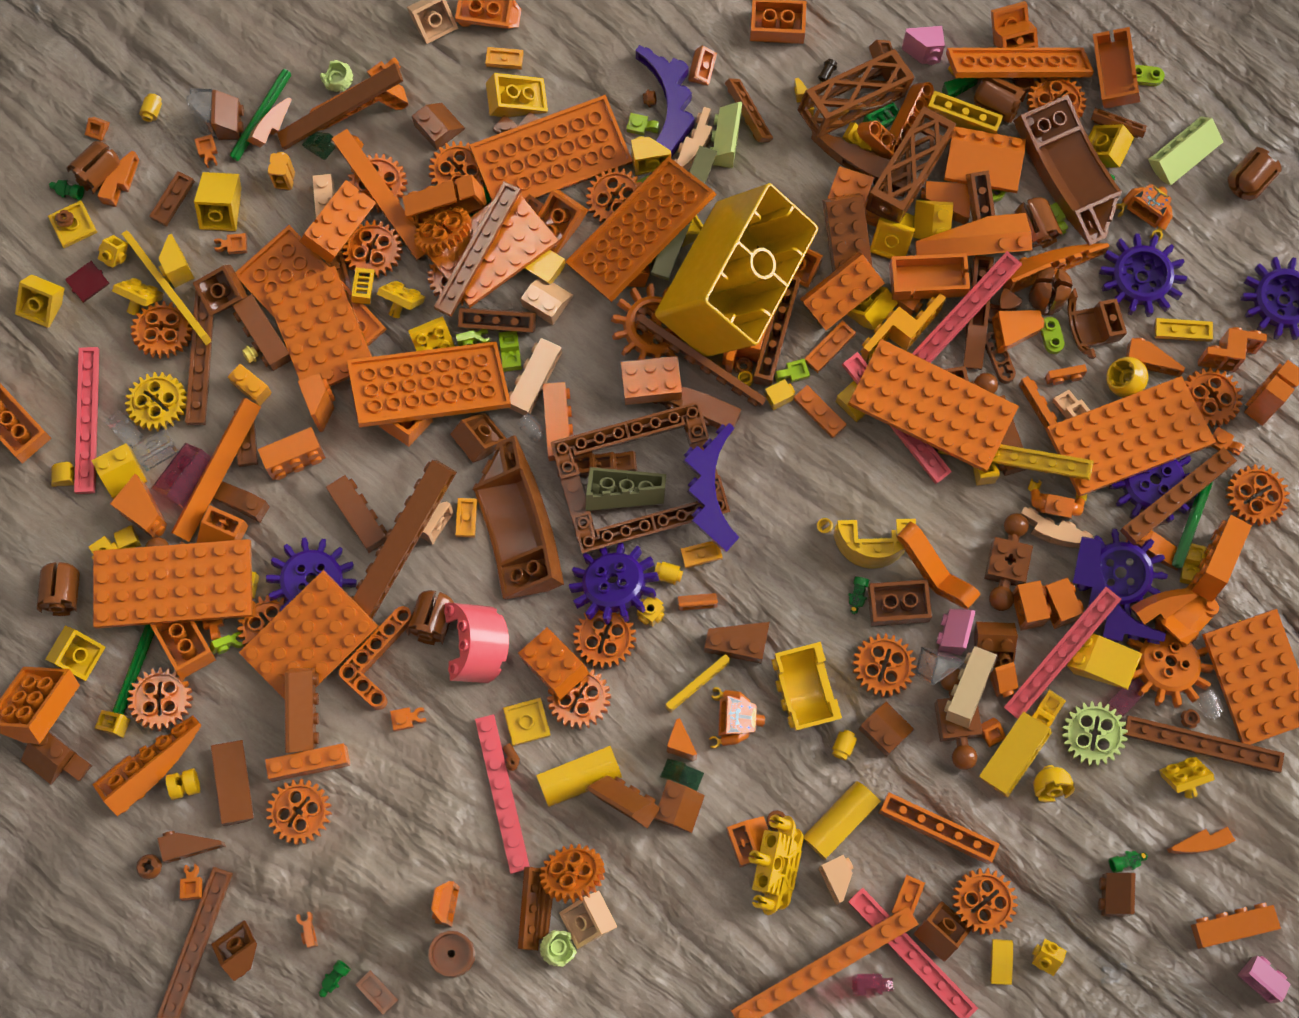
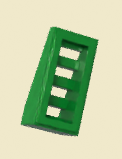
[942,78,979,98]
[863,102,899,128]

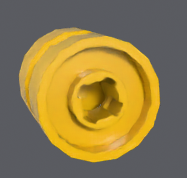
[166,768,201,800]

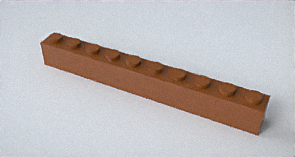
[351,460,457,619]

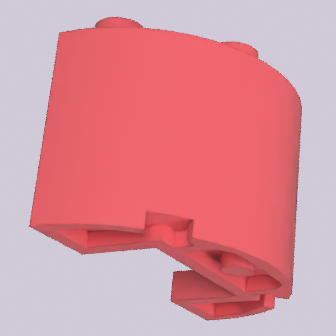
[444,603,509,683]

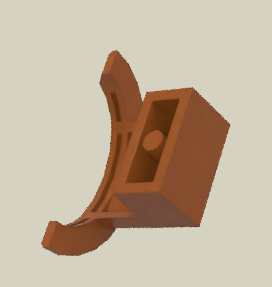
[1067,288,1127,359]

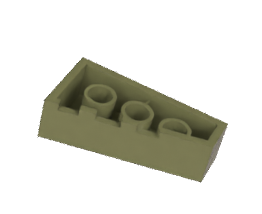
[586,467,666,511]

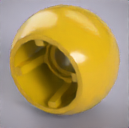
[1106,357,1148,398]

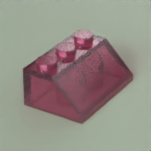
[151,443,211,508]

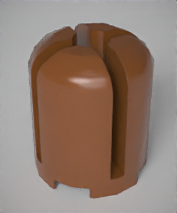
[974,78,1026,123]
[66,141,120,194]
[1228,147,1282,201]
[1014,197,1063,251]
[1029,267,1073,316]
[37,562,80,616]
[406,590,454,645]

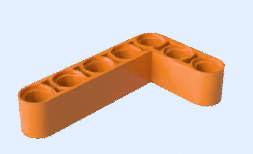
[310,78,408,131]
[857,82,934,159]
[896,521,981,610]
[339,606,412,710]

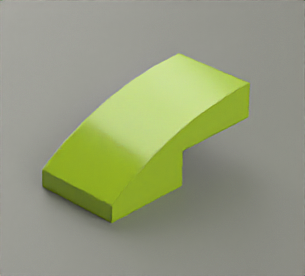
[499,331,522,372]

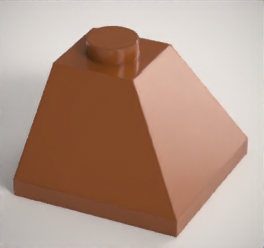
[211,920,257,981]

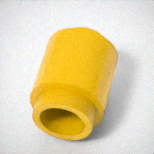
[139,93,162,122]
[654,562,683,585]
[832,730,857,761]

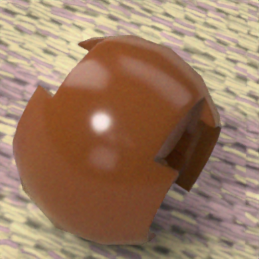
[136,854,162,880]

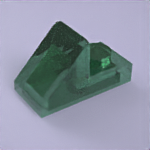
[302,132,335,160]
[660,759,704,791]

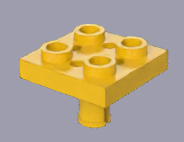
[112,278,164,315]
[377,281,425,318]
[408,316,455,351]
[1159,757,1215,799]

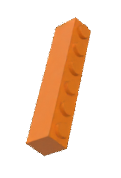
[878,792,1000,865]

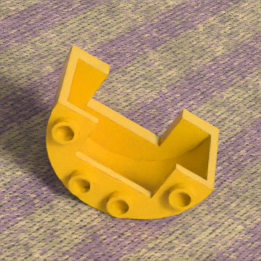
[834,519,916,569]
[771,642,842,731]

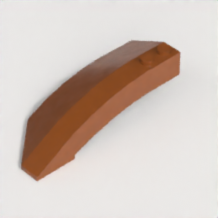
[1013,95,1122,245]
[472,435,564,600]

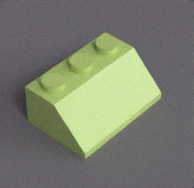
[710,102,742,168]

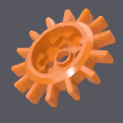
[611,283,681,360]
[1126,622,1214,708]

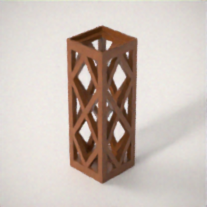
[797,49,915,138]
[866,106,957,224]

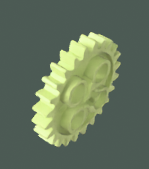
[1062,701,1128,766]

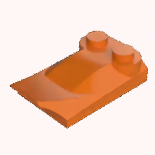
[455,0,521,29]
[1156,584,1219,647]
[431,881,460,927]

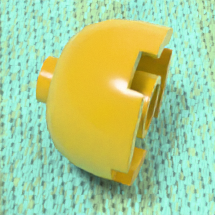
[1033,765,1075,802]

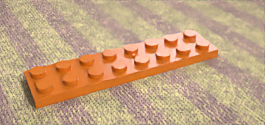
[946,48,1094,78]

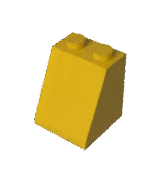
[194,172,242,231]

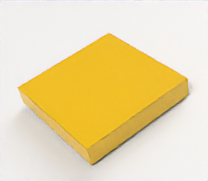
[48,200,98,248]
[870,217,915,259]
[503,697,551,746]

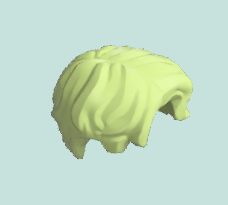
[320,60,353,92]
[540,930,577,967]

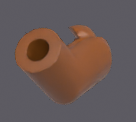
[502,743,520,771]

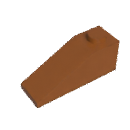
[213,481,270,523]
[157,831,226,864]

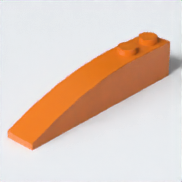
[915,213,1032,256]
[1002,243,1109,293]
[92,715,202,817]

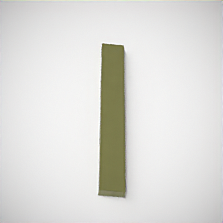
[651,146,717,281]

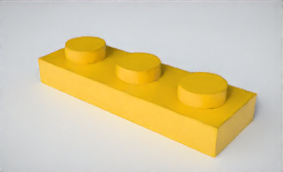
[1155,318,1213,342]

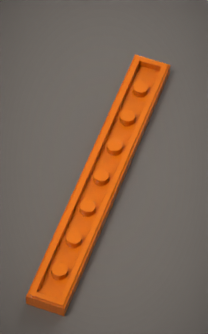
[332,129,426,261]
[171,397,261,542]

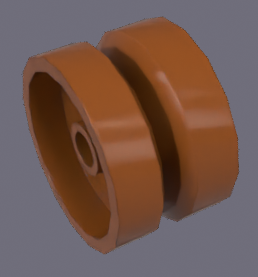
[428,931,476,978]

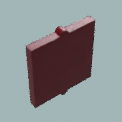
[65,261,110,303]

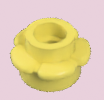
[242,345,258,363]

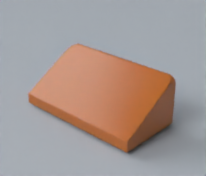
[688,45,717,86]
[678,593,718,611]

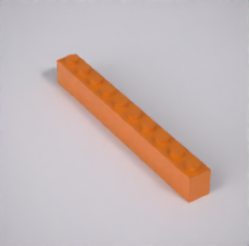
[731,907,919,1018]

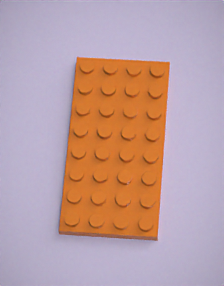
[469,94,633,202]
[565,156,716,302]
[235,225,387,346]
[848,339,1019,473]
[347,341,511,428]
[1045,376,1216,497]
[93,539,253,629]

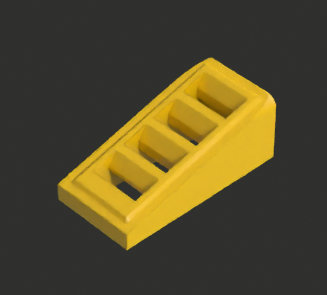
[351,268,375,304]

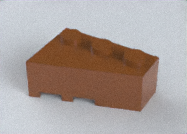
[704,622,770,664]

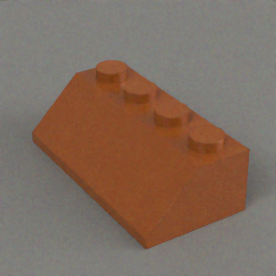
[285,668,319,753]

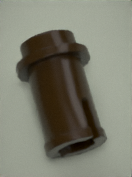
[818,59,837,82]

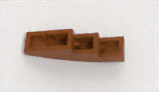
[557,451,637,478]

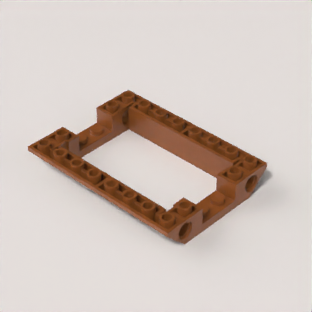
[551,401,730,553]

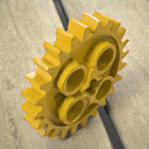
[125,372,187,432]

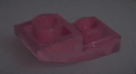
[1107,678,1144,717]

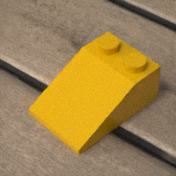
[486,73,548,117]
[1067,634,1142,690]

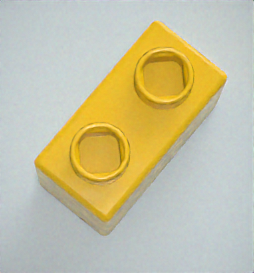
[655,183,818,357]

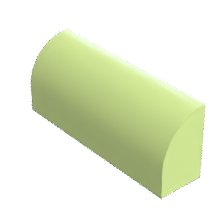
[1148,117,1223,185]

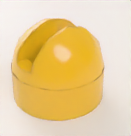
[738,371,753,386]
[817,518,833,534]

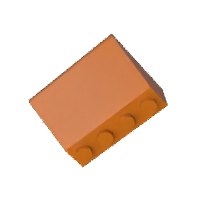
[944,126,1026,193]
[0,667,80,744]

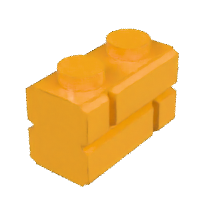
[268,152,295,190]
[228,364,272,406]

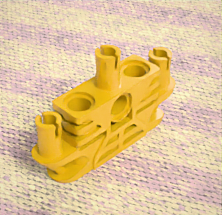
[748,815,803,915]

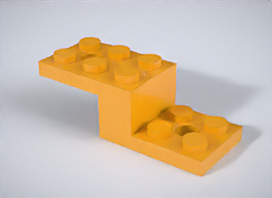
[860,293,946,363]

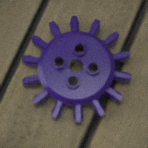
[1099,233,1187,317]
[1240,257,1299,340]
[1109,456,1197,523]
[1075,528,1168,616]
[266,537,357,612]
[569,542,659,625]

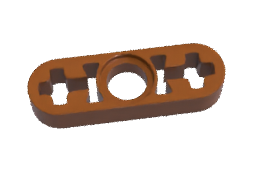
[985,331,1016,384]

